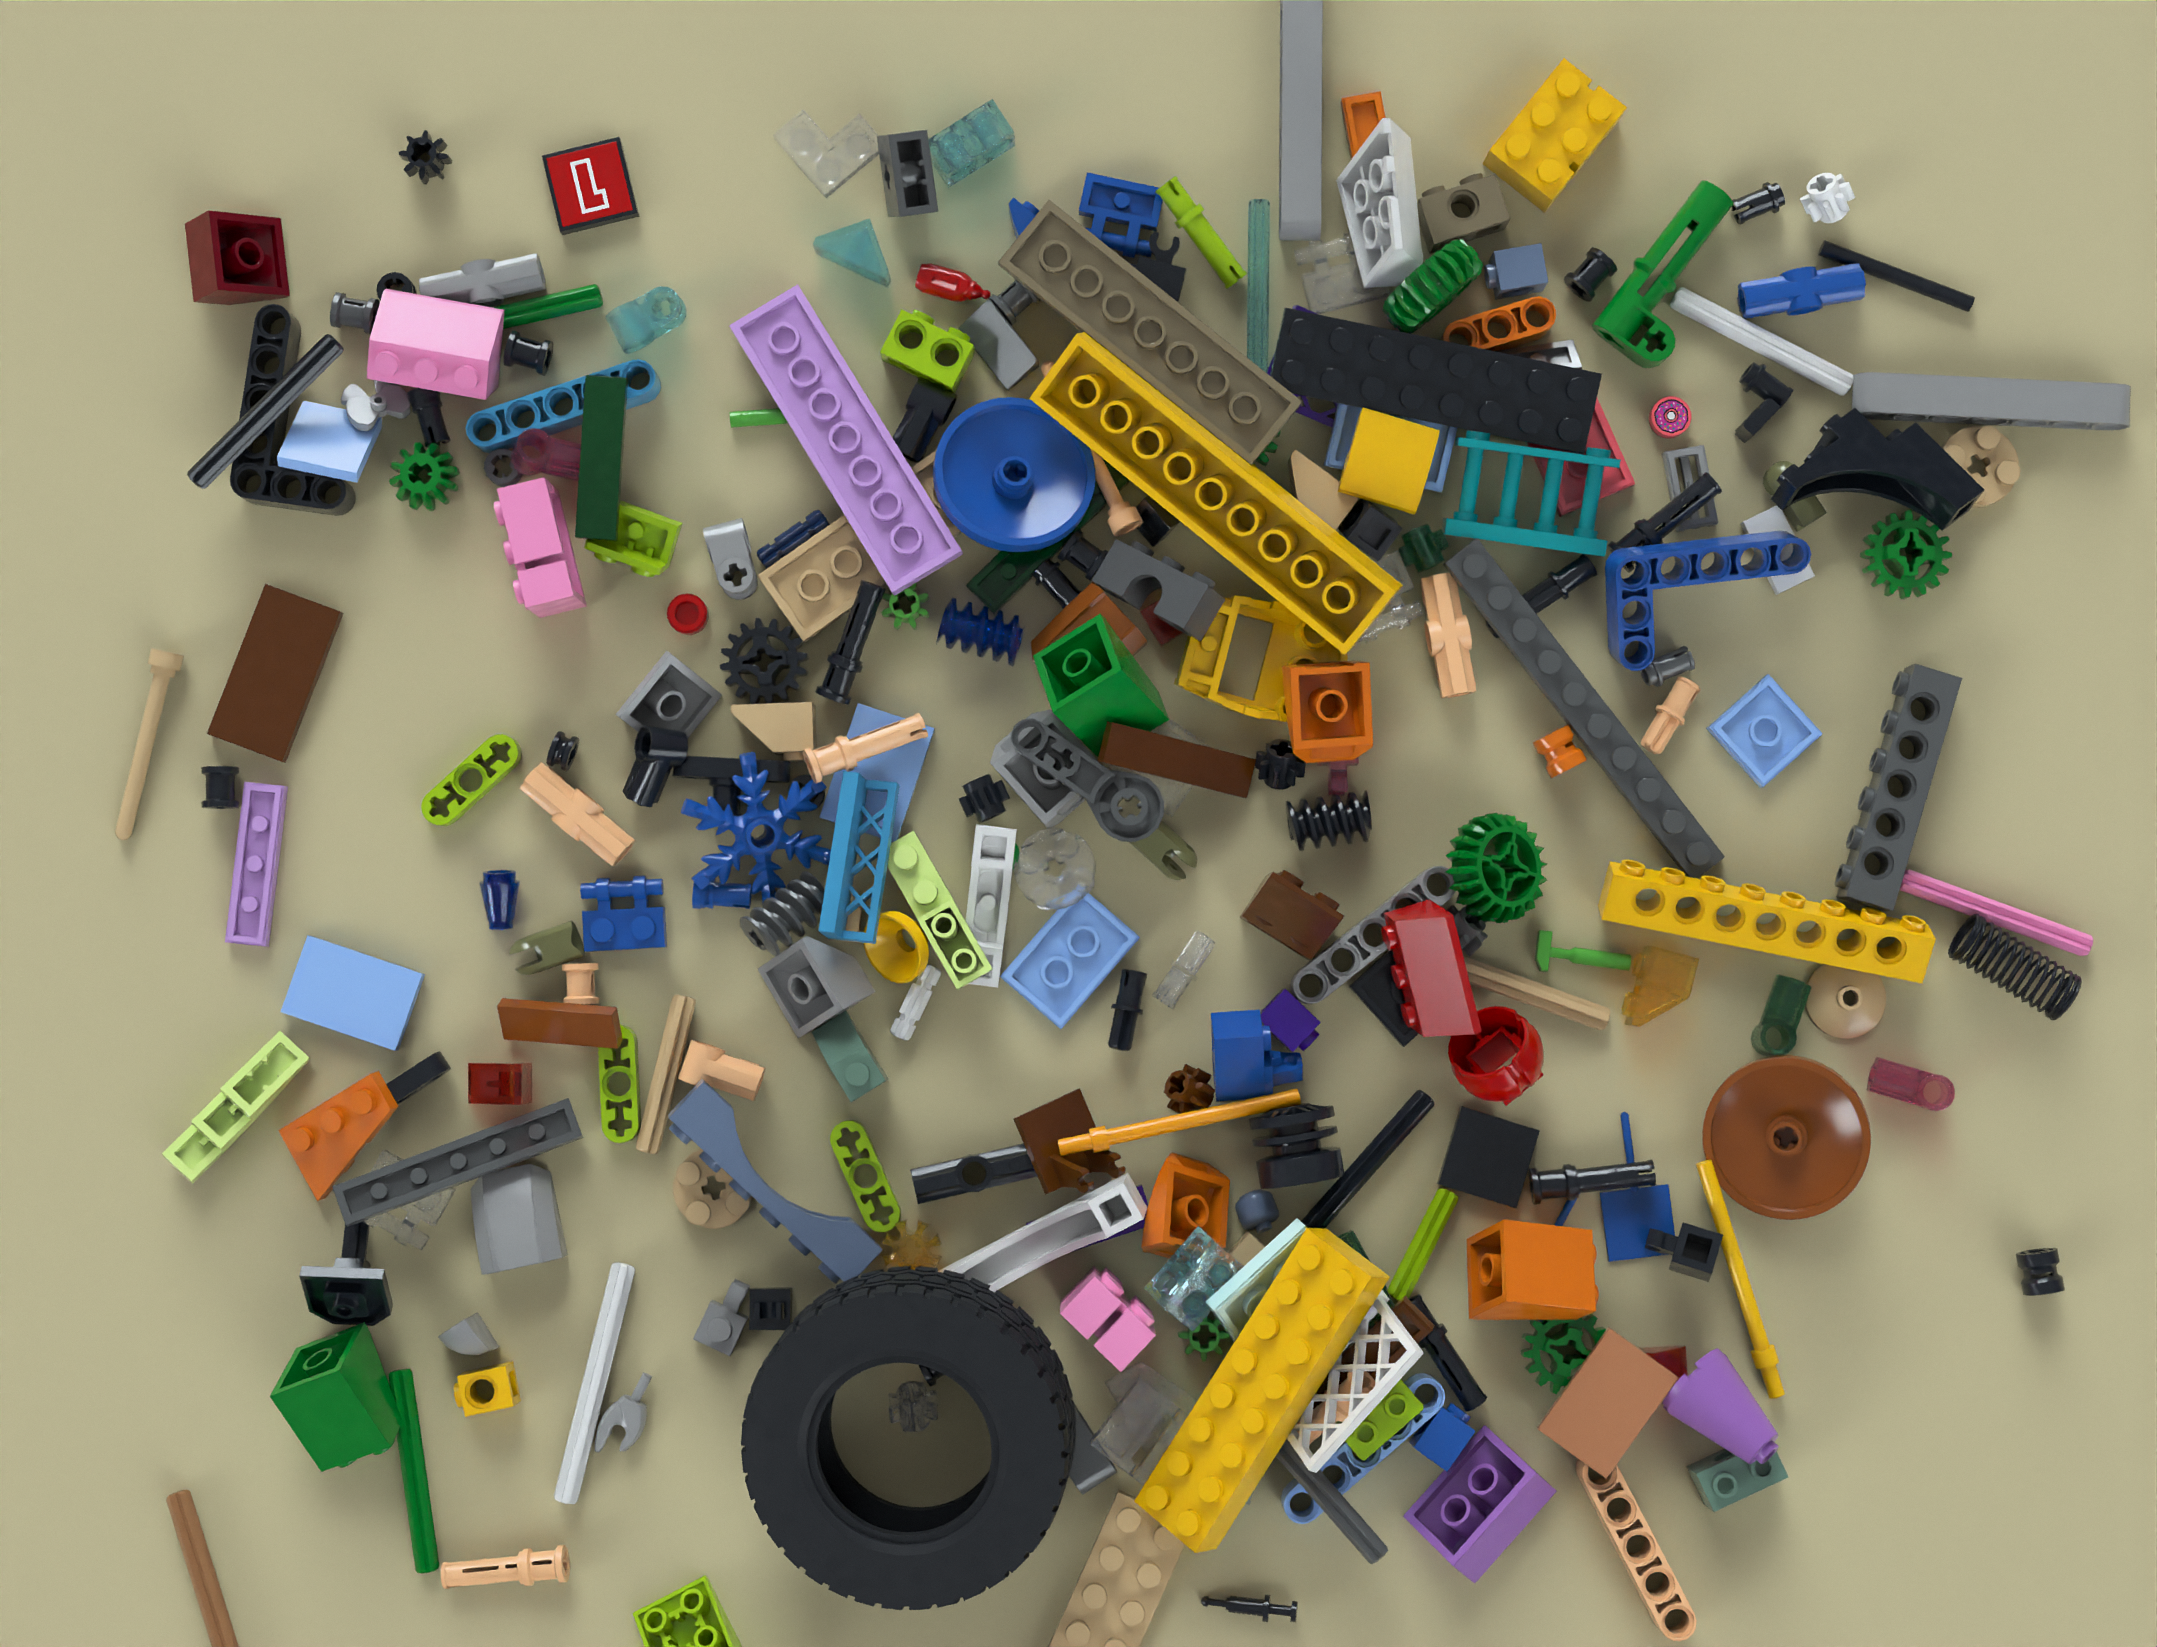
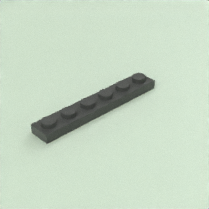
[332,1098,583,1227]

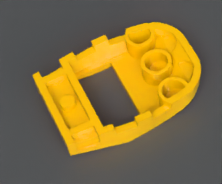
[1174,595,1348,722]

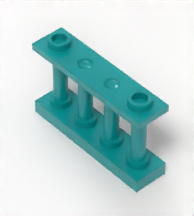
[1441,431,1621,557]

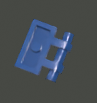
[1079,172,1163,258]
[580,875,667,952]

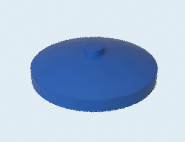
[933,397,1095,552]

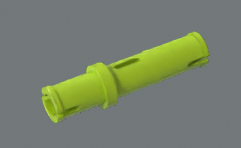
[1155,176,1247,289]

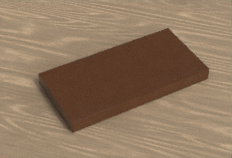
[207,584,344,763]

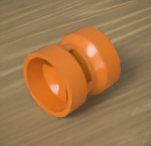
[1533,724,1587,778]

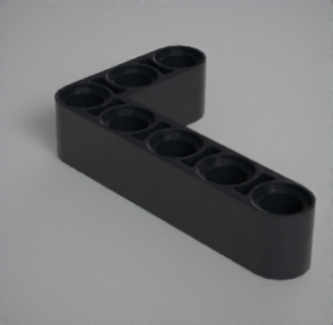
[230,304,356,516]

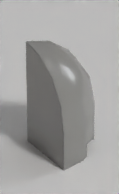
[438,1312,499,1355]

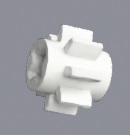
[1800,173,1855,223]

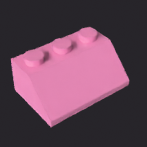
[367,289,505,400]

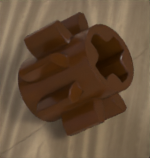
[1164,1064,1215,1114]

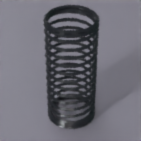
[1948,914,2082,1020]

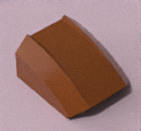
[1031,582,1147,663]

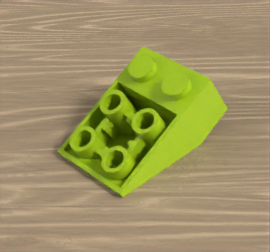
[633,1575,742,1647]

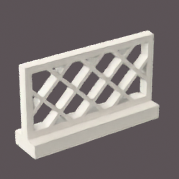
[1287,1290,1424,1473]

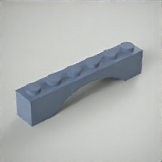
[668,1079,882,1284]

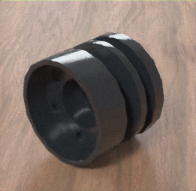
[1249,1103,1345,1189]

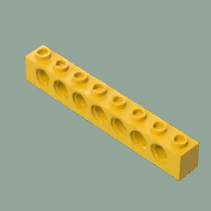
[1598,859,1936,983]

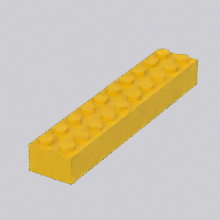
[1029,332,1403,655]

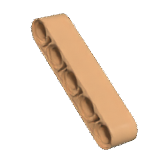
[1575,1459,1697,1641]

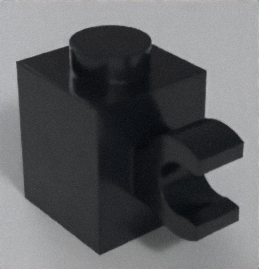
[1130,231,1187,302]
[1645,1222,1723,1282]

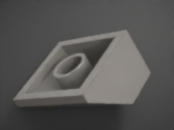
[758,936,875,1038]

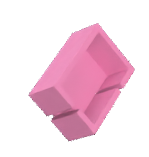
[494,477,587,618]
[1060,1266,1156,1372]

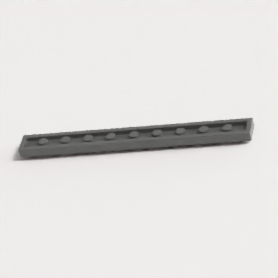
[1443,538,1725,878]

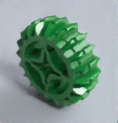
[1382,239,1483,334]
[1445,813,1547,923]

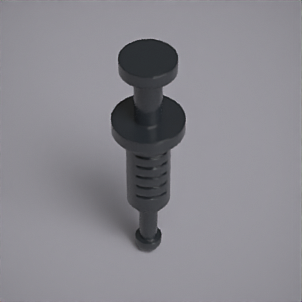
[1201,1594,1298,1622]

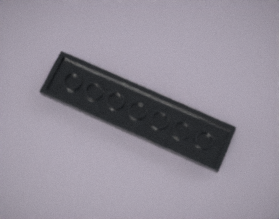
[1269,308,1602,454]

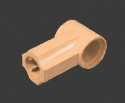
[678,1040,766,1101]

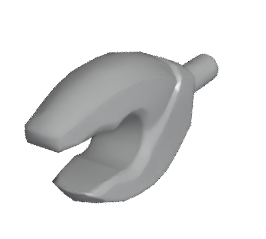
[594,1372,652,1452]

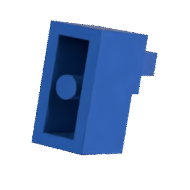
[1211,1009,1303,1102]

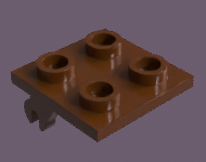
[1013,1088,1126,1194]

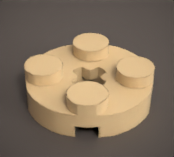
[1941,425,2021,508]
[673,1149,753,1229]

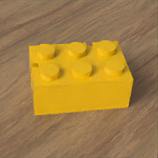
[1483,58,1627,213]

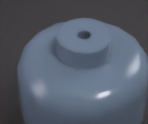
[1235,1189,1279,1233]

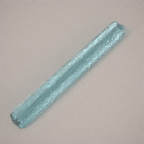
[1247,199,1270,372]

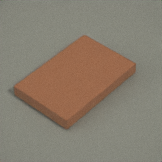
[1537,1327,1679,1479]

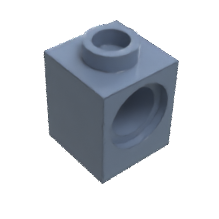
[1484,243,1548,300]

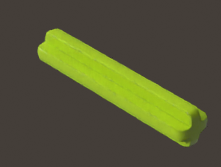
[1387,1188,1458,1301]

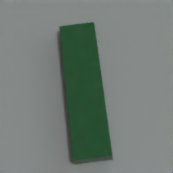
[575,375,628,541]

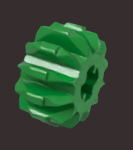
[389,442,460,511]

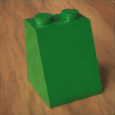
[1033,613,1169,757]
[270,1322,403,1472]

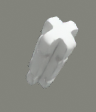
[890,964,941,1040]

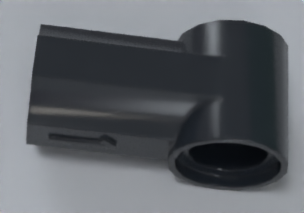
[893,377,957,463]
[623,726,688,807]

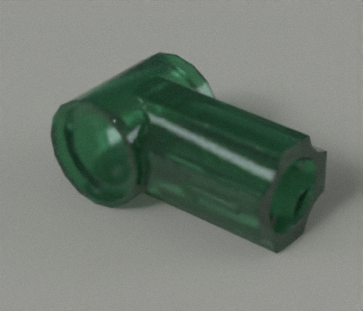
[1751,974,1812,1057]

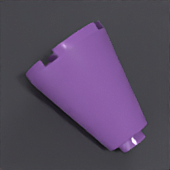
[1662,1348,1779,1464]

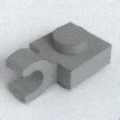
[693,1279,750,1356]

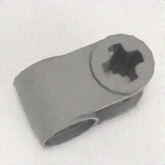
[703,518,758,600]

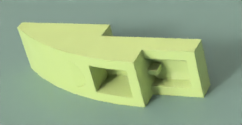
[887,830,993,990]

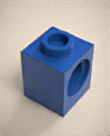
[1409,1403,1476,1472]

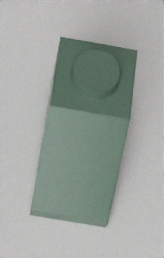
[812,1011,889,1102]

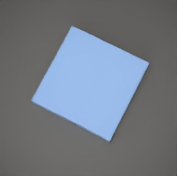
[277,401,382,483]
[1706,674,1823,788]

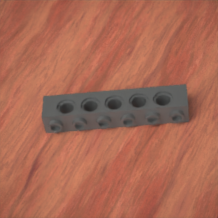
[1835,664,1962,912]

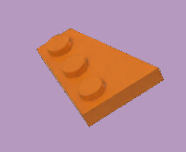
[278,1071,399,1201]

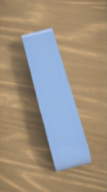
[1281,1373,1445,1524]

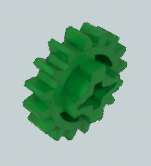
[1860,510,1952,600]
[1521,1314,1607,1394]

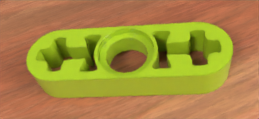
[421,734,522,826]
[598,1025,641,1143]
[830,1120,901,1232]

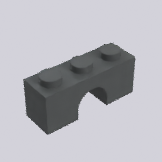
[1092,539,1225,642]

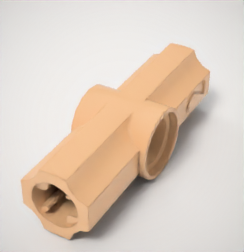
[1420,573,1476,698]
[519,762,636,867]

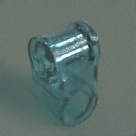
[605,286,687,354]

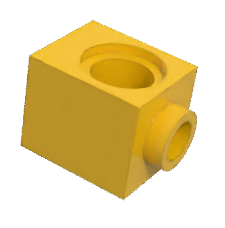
[454,1361,521,1417]

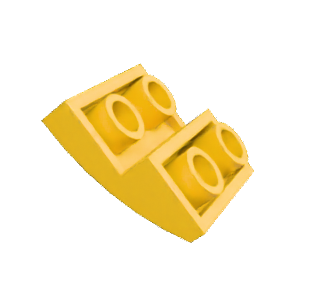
[1337,407,1440,514]

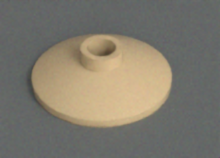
[1804,964,1886,1039]

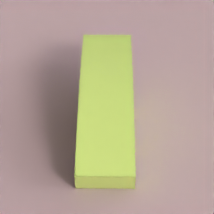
[162,1031,310,1184]

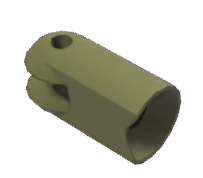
[1763,461,1827,532]
[1129,820,1197,880]
[509,921,585,975]

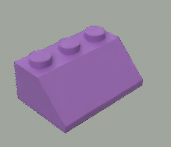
[1403,1425,1557,1583]

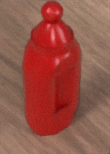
[915,263,991,302]

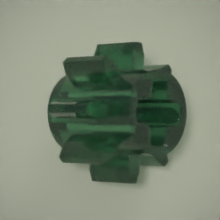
[1397,524,1449,573]

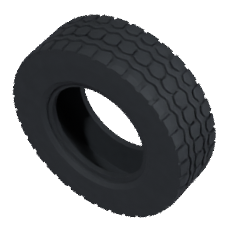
[741,1266,1076,1610]

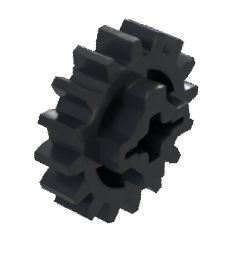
[720,618,809,704]

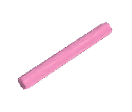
[1900,869,2094,956]

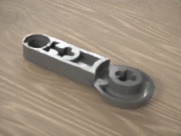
[1011,718,1164,842]

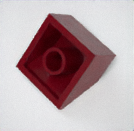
[185,210,290,305]

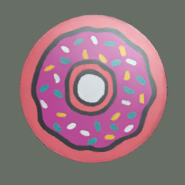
[1649,396,1691,439]

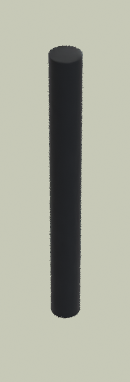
[1818,240,1975,312]

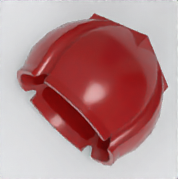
[1448,1006,1544,1106]

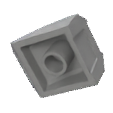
[990,709,1098,830]
[471,1164,568,1275]

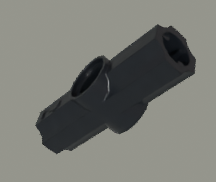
[910,1143,1038,1204]

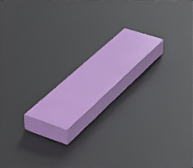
[225,782,288,947]

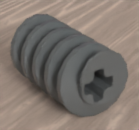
[740,871,825,956]

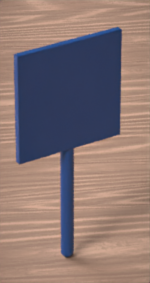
[1599,1112,1675,1262]

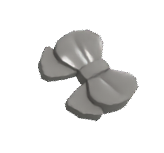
[341,380,410,431]

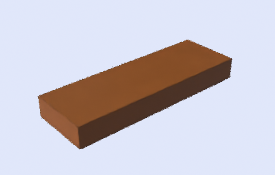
[497,998,623,1049]

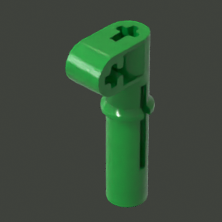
[1592,180,1733,368]

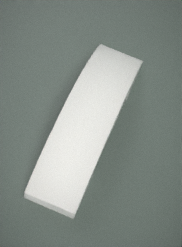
[966,824,1017,988]

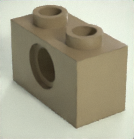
[1417,173,1510,254]

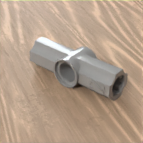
[419,253,546,307]

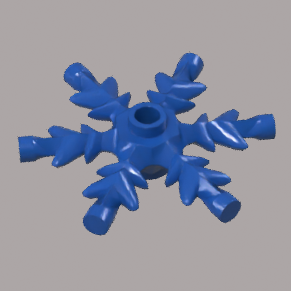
[681,752,831,903]

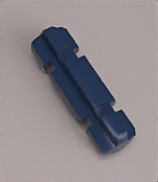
[756,510,830,569]

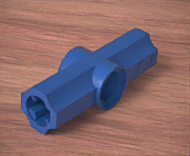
[1737,263,1866,319]

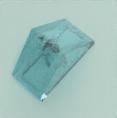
[813,218,891,288]

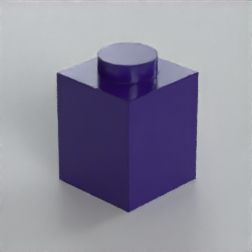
[1260,989,1321,1052]

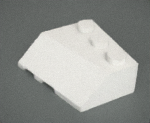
[1336,118,1423,288]

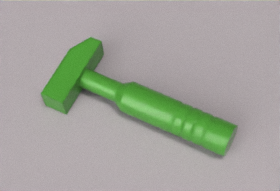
[730,408,788,428]
[1535,930,1631,972]

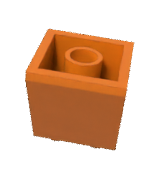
[1466,1219,1599,1320]

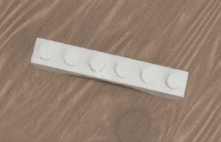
[938,1173,1147,1292]

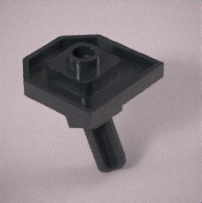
[299,1221,393,1326]

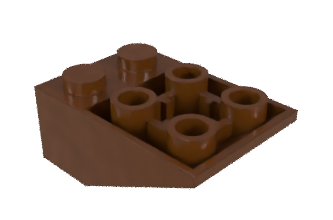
[1240,870,1344,960]

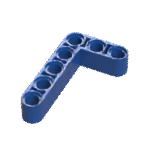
[1605,531,1811,671]

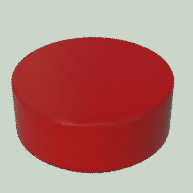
[667,593,709,635]

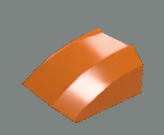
[1282,661,1373,763]
[1141,1152,1230,1264]

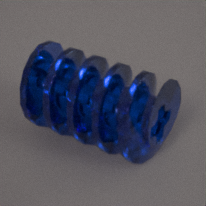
[936,597,1025,666]

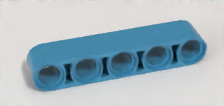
[466,359,661,454]

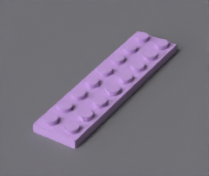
[729,284,963,596]

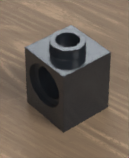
[1338,498,1403,561]

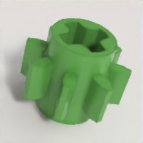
[881,583,930,630]
[1178,1308,1230,1362]

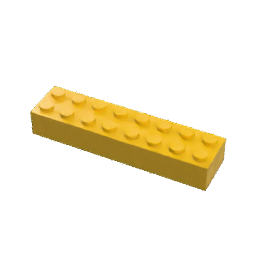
[1134,1228,1390,1553]

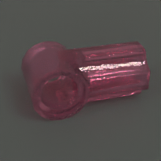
[511,428,581,481]
[1866,1057,1955,1111]

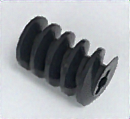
[1286,790,1372,851]

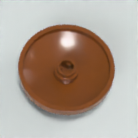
[1702,1055,1871,1220]

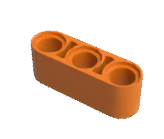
[1440,296,1556,351]

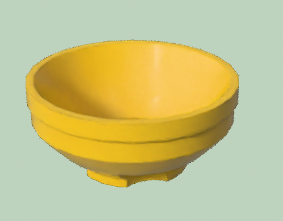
[863,911,929,983]

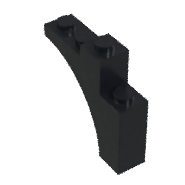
[1771,408,1984,531]

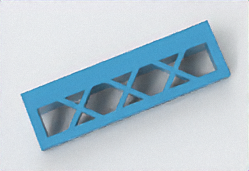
[818,771,900,944]

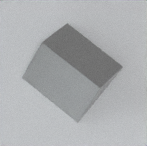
[616,651,722,739]

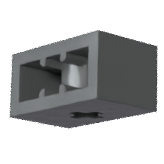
[877,130,938,217]

